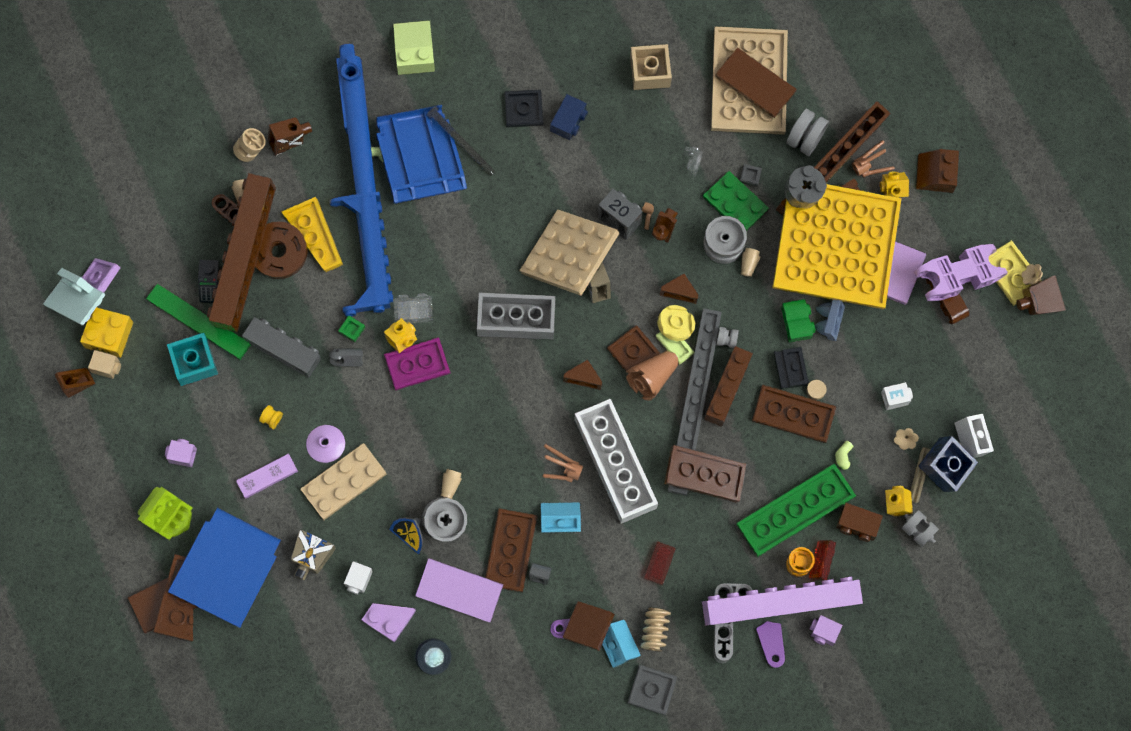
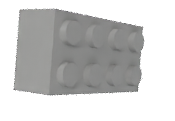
[477,293,555,339]

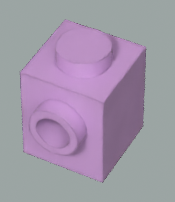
[165,439,197,467]
[809,615,843,646]

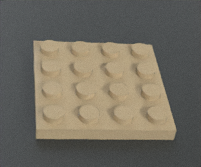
[520,209,619,296]

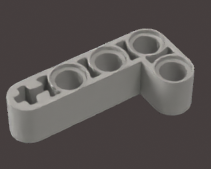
[713,583,752,663]

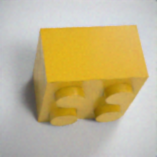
[80,307,133,358]

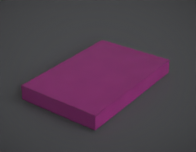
[384,337,450,391]

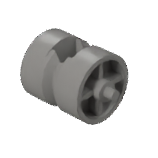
[901,510,939,547]

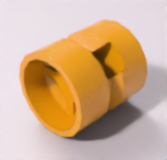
[786,547,814,577]

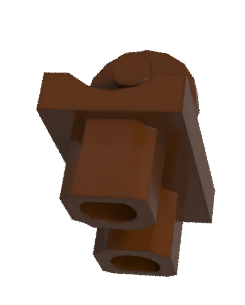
[652,208,678,243]

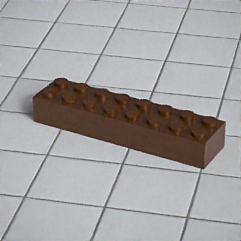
[207,173,276,332]

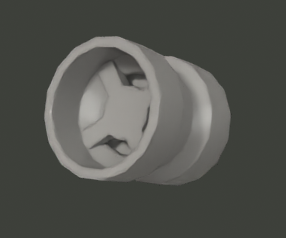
[716,327,739,348]

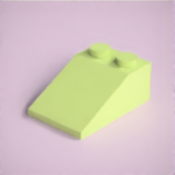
[394,21,435,75]

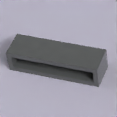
[242,317,321,378]

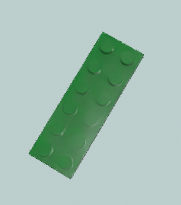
[736,464,856,558]

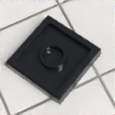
[504,89,543,127]

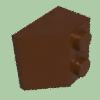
[916,149,959,193]

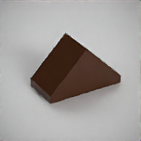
[660,274,699,304]
[563,360,602,390]
[55,368,95,398]

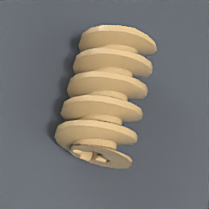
[641,608,671,652]

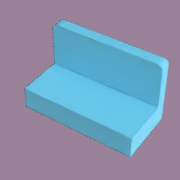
[541,502,581,532]
[602,620,640,668]

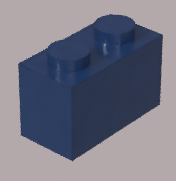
[550,94,588,140]

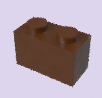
[836,503,883,542]

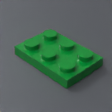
[703,171,769,231]

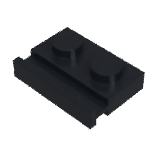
[773,347,809,389]

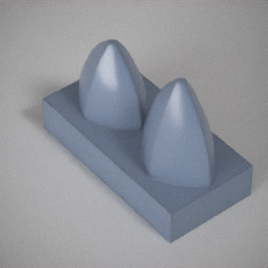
[815,300,845,341]

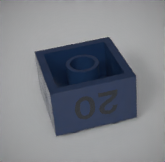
[918,436,978,492]

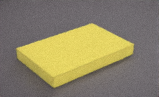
[989,241,1041,306]

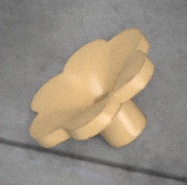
[1022,264,1043,285]
[894,428,919,450]

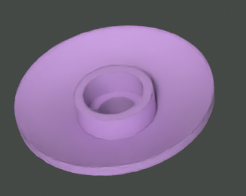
[306,425,345,463]

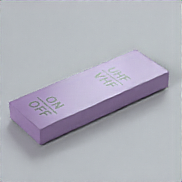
[237,454,298,499]

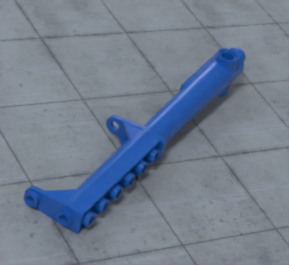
[330,44,394,317]

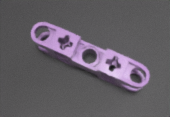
[914,244,1008,301]

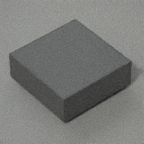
[740,164,762,187]

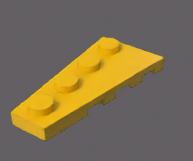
[282,197,343,272]

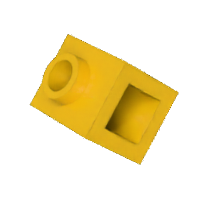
[885,486,913,516]

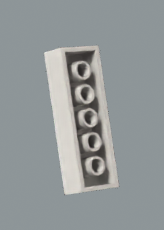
[574,399,658,524]

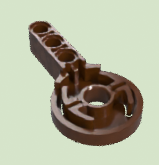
[212,194,307,279]

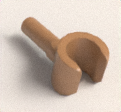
[642,202,654,230]

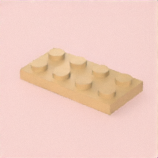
[301,443,387,520]

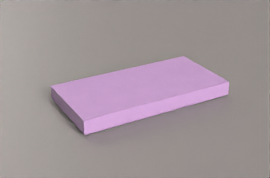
[416,558,504,622]

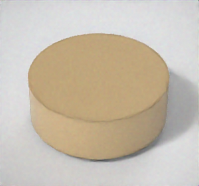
[807,380,826,400]

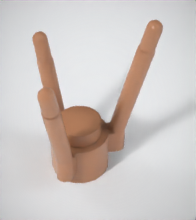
[852,140,895,178]
[543,444,583,482]

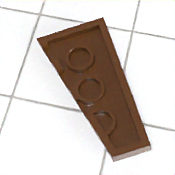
[153,554,193,642]

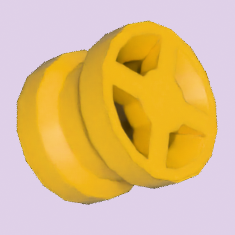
[259,405,283,429]

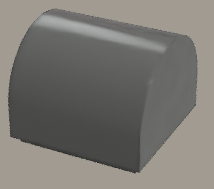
[529,563,552,585]

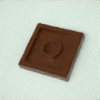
[607,325,661,375]
[563,601,614,651]

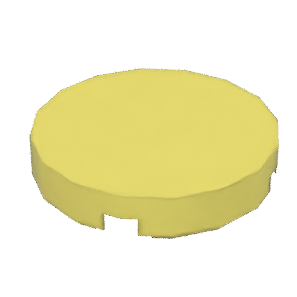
[657,305,696,341]

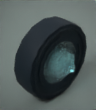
[415,638,451,675]

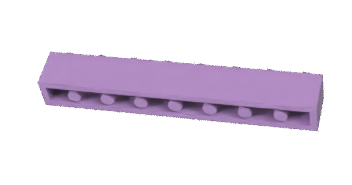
[702,577,863,626]

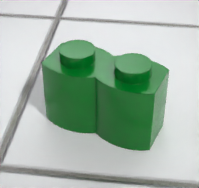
[781,299,815,343]

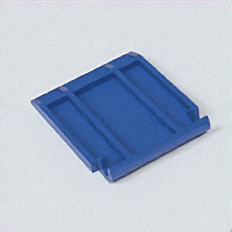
[376,105,467,204]
[168,508,281,628]

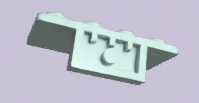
[43,268,105,325]

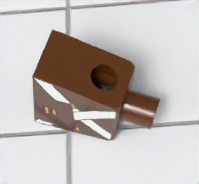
[268,117,312,156]

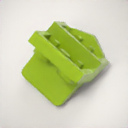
[138,487,192,540]

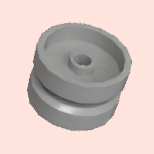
[786,108,829,156]
[703,216,747,264]
[422,497,467,542]

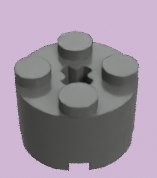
[784,165,827,209]

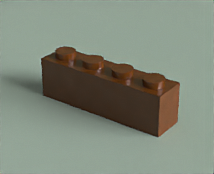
[704,346,753,427]

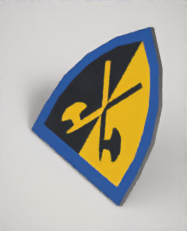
[389,517,423,554]

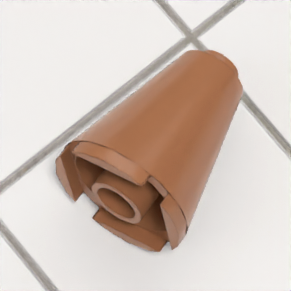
[626,351,678,401]

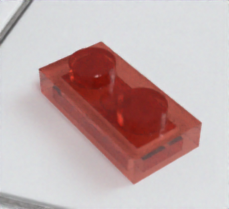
[809,540,836,580]
[644,541,676,586]

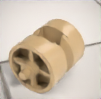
[233,128,266,162]

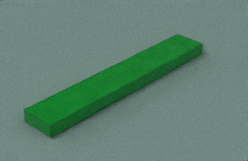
[146,284,251,360]

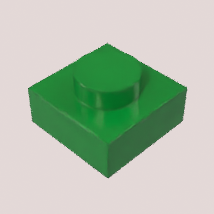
[338,316,365,343]

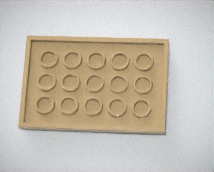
[711,27,788,134]

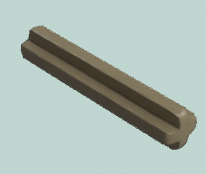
[910,448,931,504]

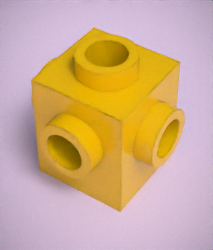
[880,171,909,198]
[384,318,417,353]

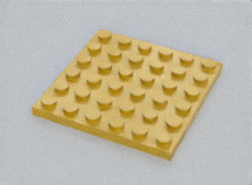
[772,184,901,309]

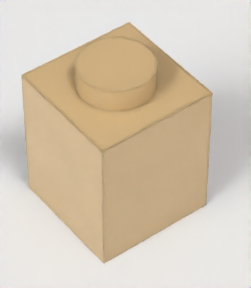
[88,350,121,379]

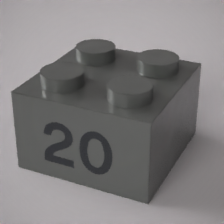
[598,189,642,240]

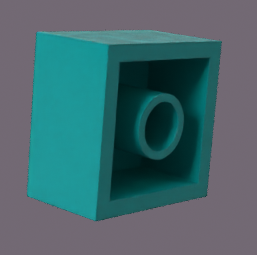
[167,333,218,386]

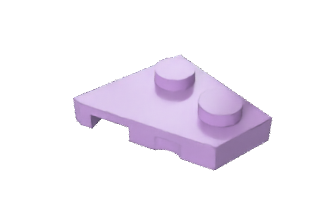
[362,603,416,643]

